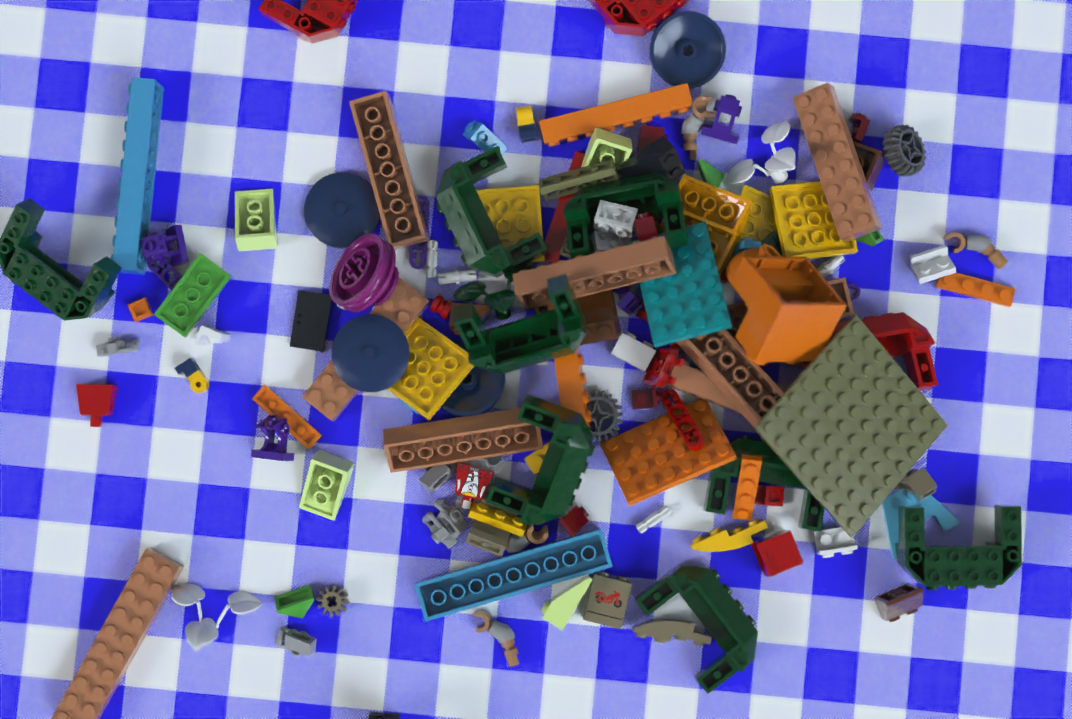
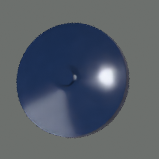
[649,11,726,89]
[304,172,380,249]
[332,315,410,392]
[440,342,506,417]

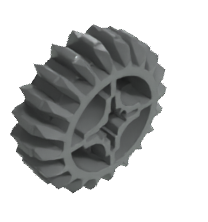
[882,125,926,176]
[588,390,623,442]

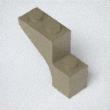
[894,467,938,502]

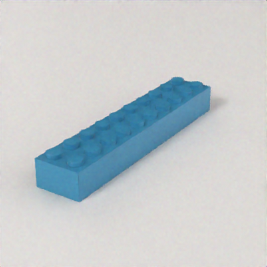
[111,77,164,275]
[414,528,613,622]

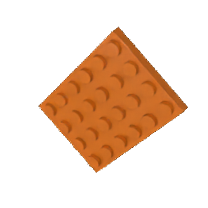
[600,398,737,506]

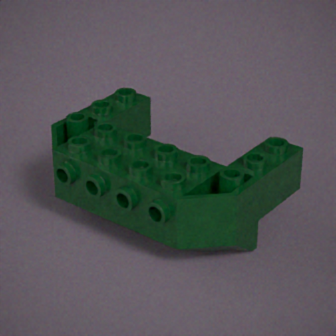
[436,146,549,278]
[563,172,689,259]
[0,198,122,321]
[454,274,587,375]
[486,394,595,525]
[703,435,825,532]
[895,504,1022,590]
[634,563,758,694]

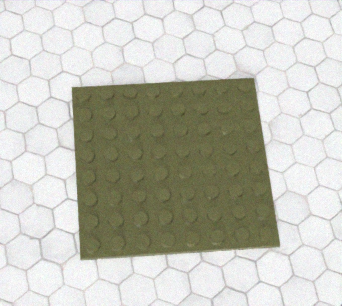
[754,315,948,538]

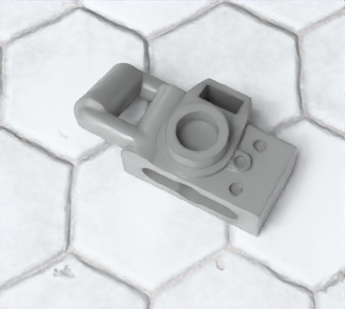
[96,337,140,357]
[419,463,458,494]
[434,498,470,539]
[422,512,459,549]
[275,626,316,657]

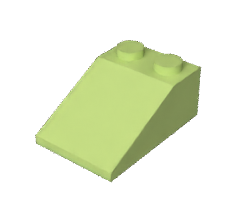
[579,127,633,186]
[235,189,277,251]
[299,450,355,521]
[541,575,593,630]

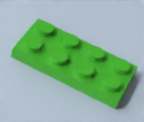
[154,253,232,338]

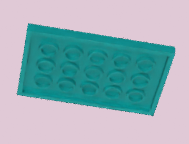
[630,222,732,348]

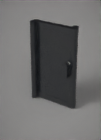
[289,290,332,353]

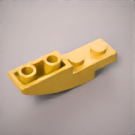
[689,518,768,552]

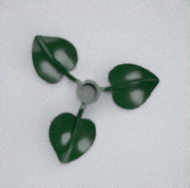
[453,264,536,320]

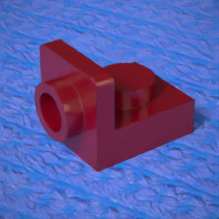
[848,113,870,143]
[631,388,660,409]

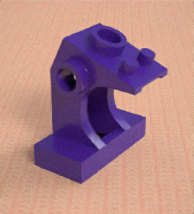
[700,94,742,145]
[140,225,189,267]
[612,286,643,315]
[251,415,295,461]

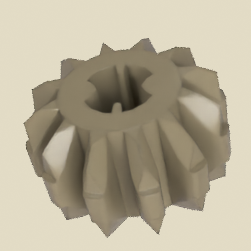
[316,584,350,618]

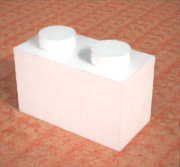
[611,332,656,372]

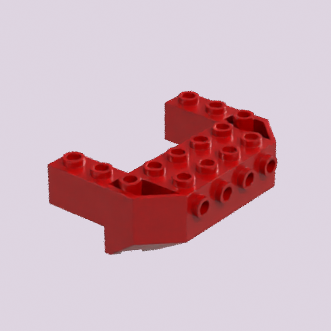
[259,0,359,44]
[589,0,689,37]
[810,312,938,391]

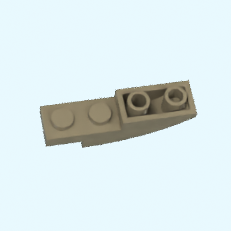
[632,619,712,647]

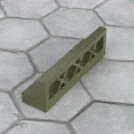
[539,159,619,201]

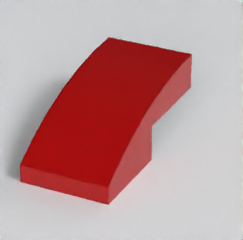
[754,485,784,507]

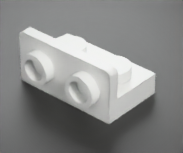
[594,200,638,238]
[590,231,631,252]
[910,245,956,284]
[194,325,231,345]
[813,527,858,558]

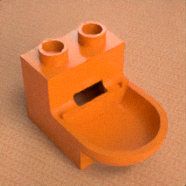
[725,244,847,365]

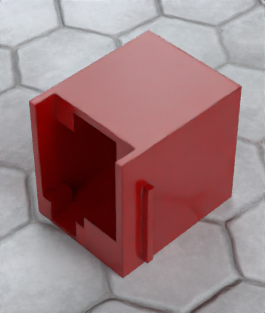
[751,530,804,577]

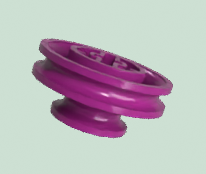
[329,233,399,312]

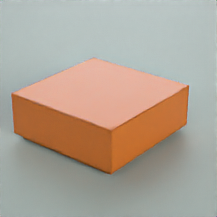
[128,297,154,323]

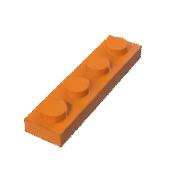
[935,273,1016,307]
[252,384,323,450]
[732,454,762,521]

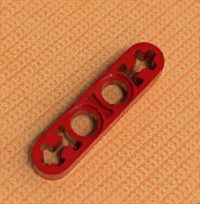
[661,389,704,451]

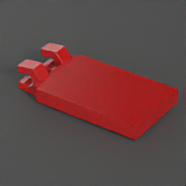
[641,348,684,388]

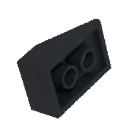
[616,136,686,180]

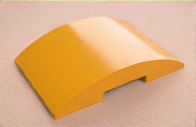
[660,174,753,277]

